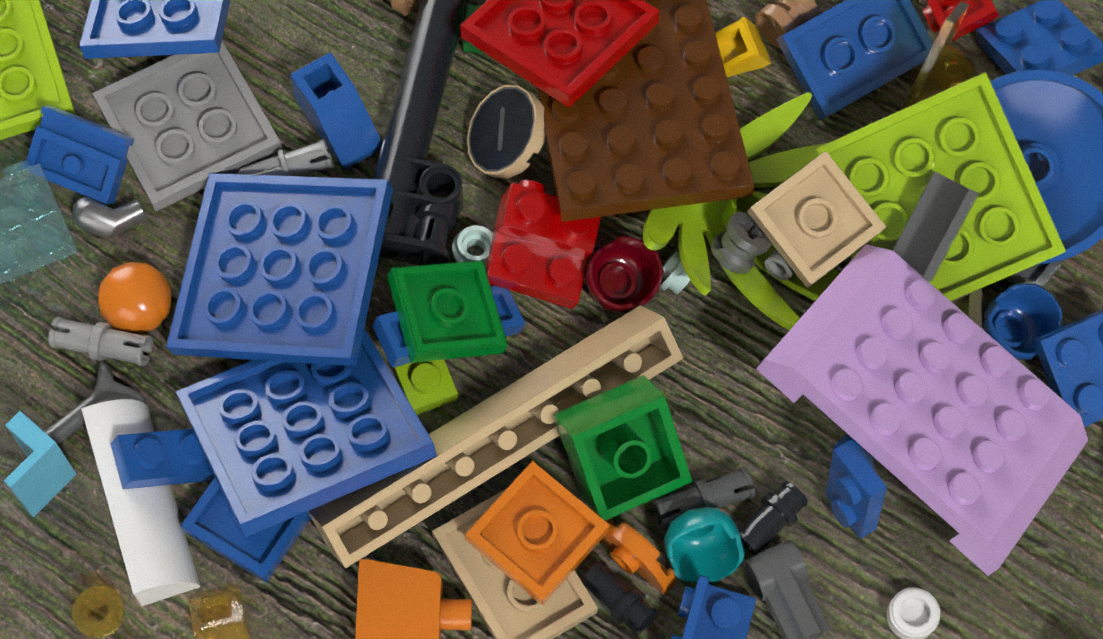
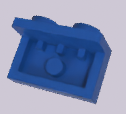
[825,434,887,539]

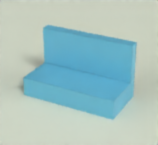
[4,411,76,517]

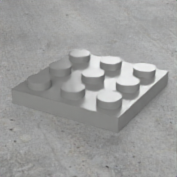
[92,41,282,212]

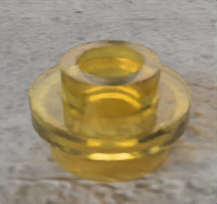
[72,586,125,638]

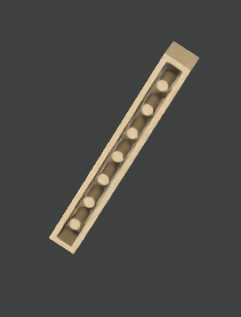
[307,305,683,568]

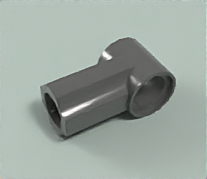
[743,540,830,639]

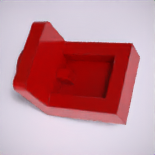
[922,0,1000,42]

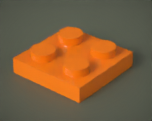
[465,461,610,606]

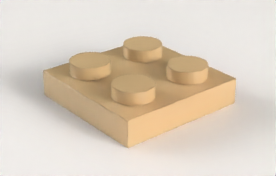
[747,151,886,288]

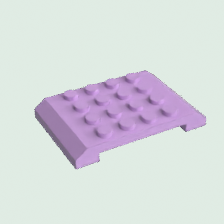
[756,244,1088,576]

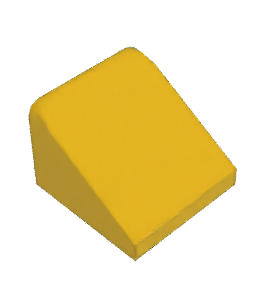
[715,17,771,77]

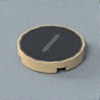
[467,85,546,179]

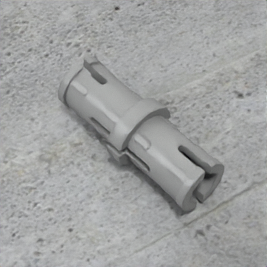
[48,317,153,367]

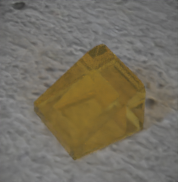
[189,588,250,639]

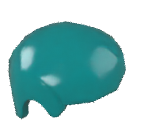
[664,507,744,584]

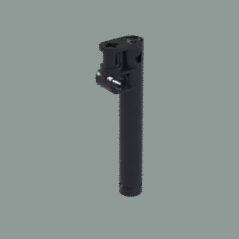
[373,0,468,265]

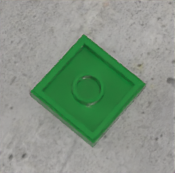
[387,260,508,363]

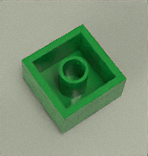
[553,375,692,521]

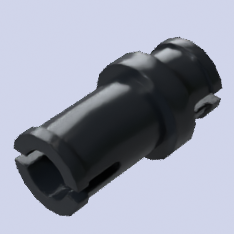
[739,480,809,555]
[581,560,658,636]

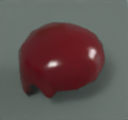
[585,236,664,313]

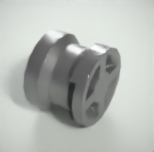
[711,212,772,274]

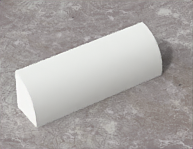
[81,399,201,606]

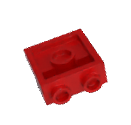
[485,180,600,310]

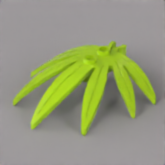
[643,92,840,331]

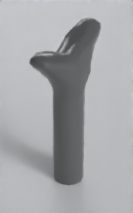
[44,361,144,445]

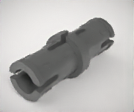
[650,467,755,529]

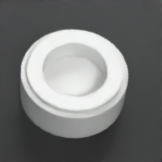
[887,587,940,639]

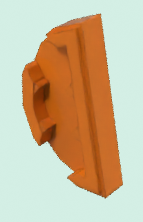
[601,518,676,596]

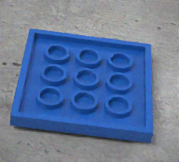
[166,173,393,366]
[176,328,436,538]

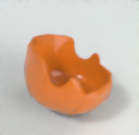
[98,261,172,335]

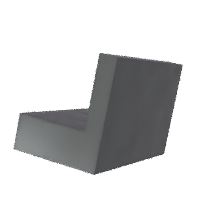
[893,171,979,282]

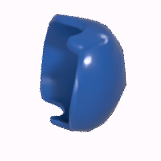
[982,283,1063,360]

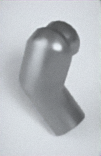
[73,197,147,238]

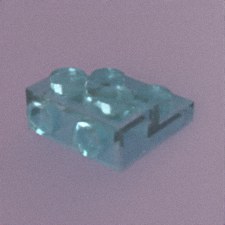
[0,160,79,285]

